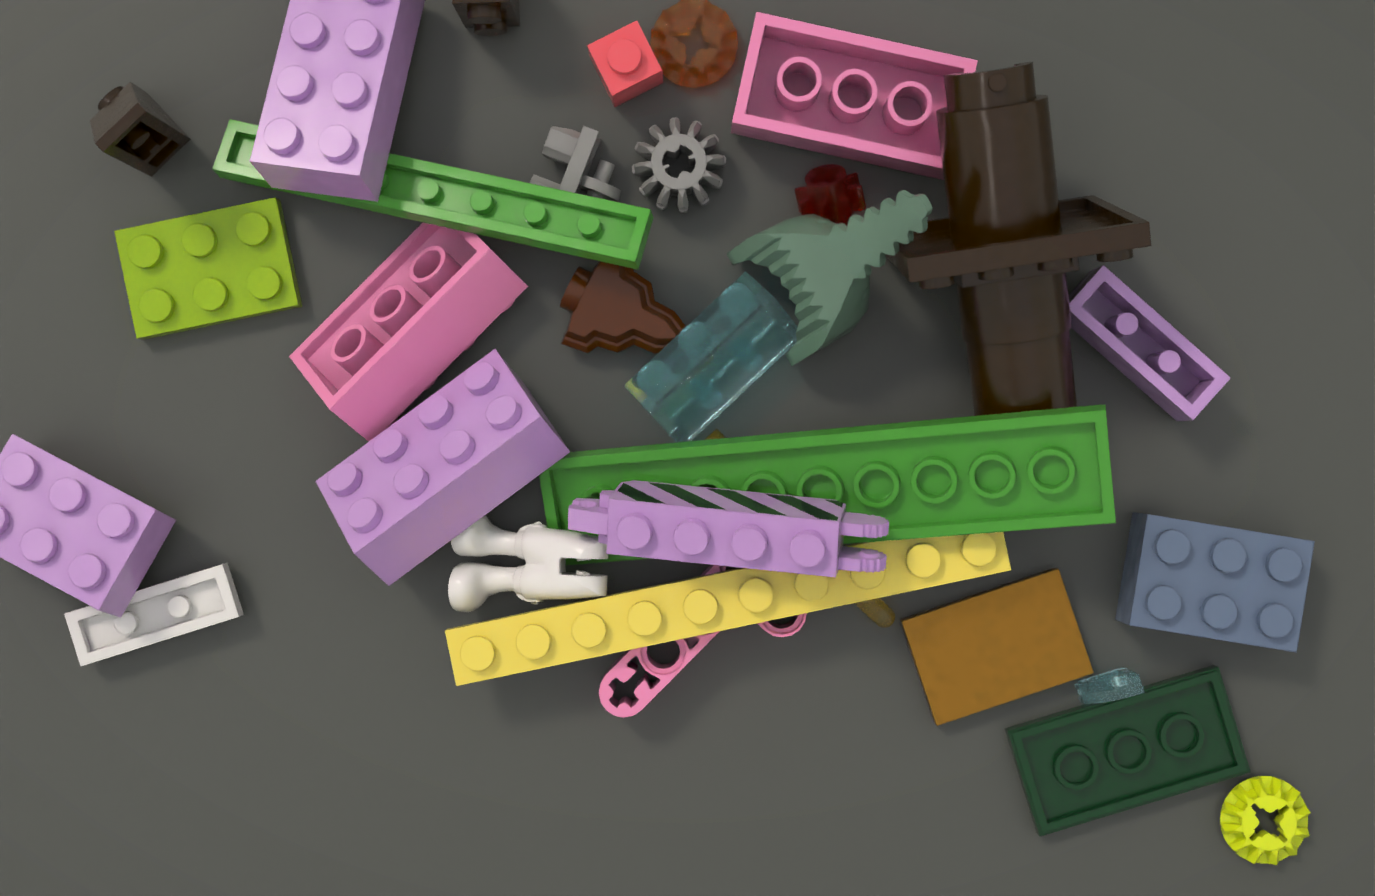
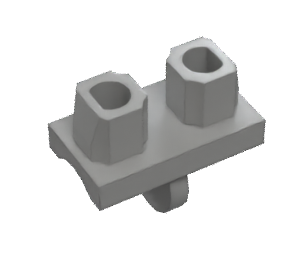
[530,125,622,202]

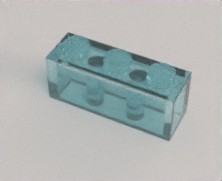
[624,271,798,442]

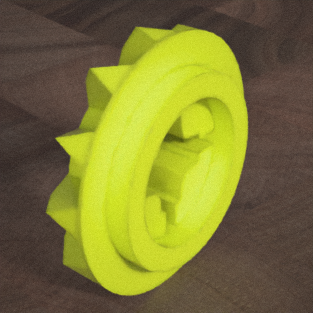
[1220,776,1311,865]

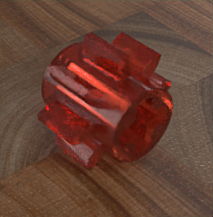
[794,164,866,226]

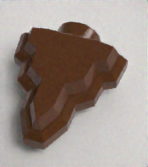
[560,261,693,354]

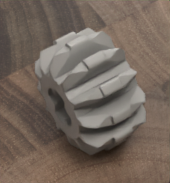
[632,117,726,214]

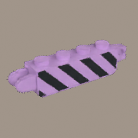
[568,480,889,578]

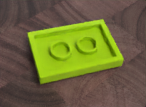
[114,197,302,340]

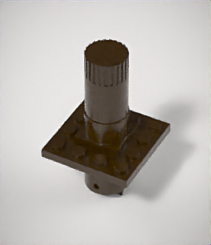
[885,62,1151,416]

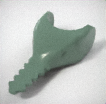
[726,190,933,366]

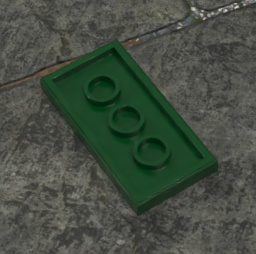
[1005,665,1251,836]

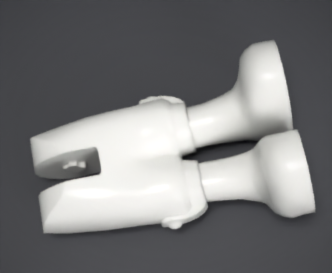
[448,515,609,612]

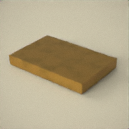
[900,568,1094,726]

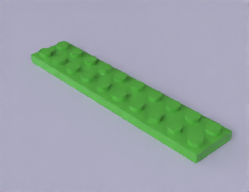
[539,404,1116,565]

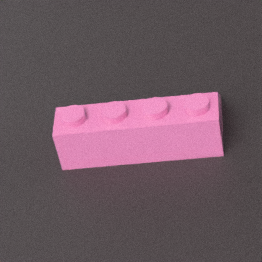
[289,223,528,441]

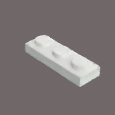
[64,563,244,666]

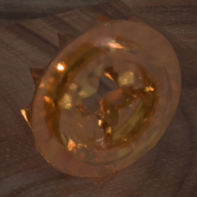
[650,0,738,88]

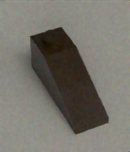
[90,82,191,177]

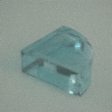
[1075,667,1145,704]

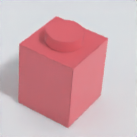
[587,20,663,107]

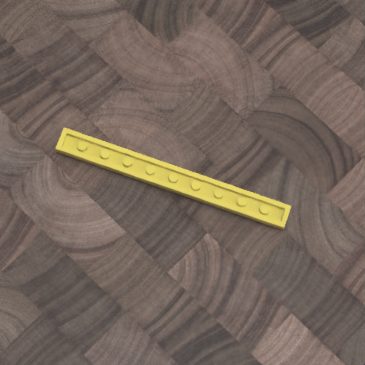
[445,532,1011,686]

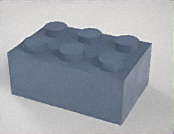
[1115,512,1315,653]

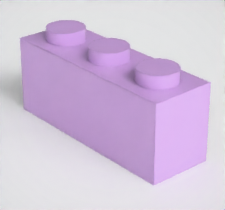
[1069,265,1231,421]

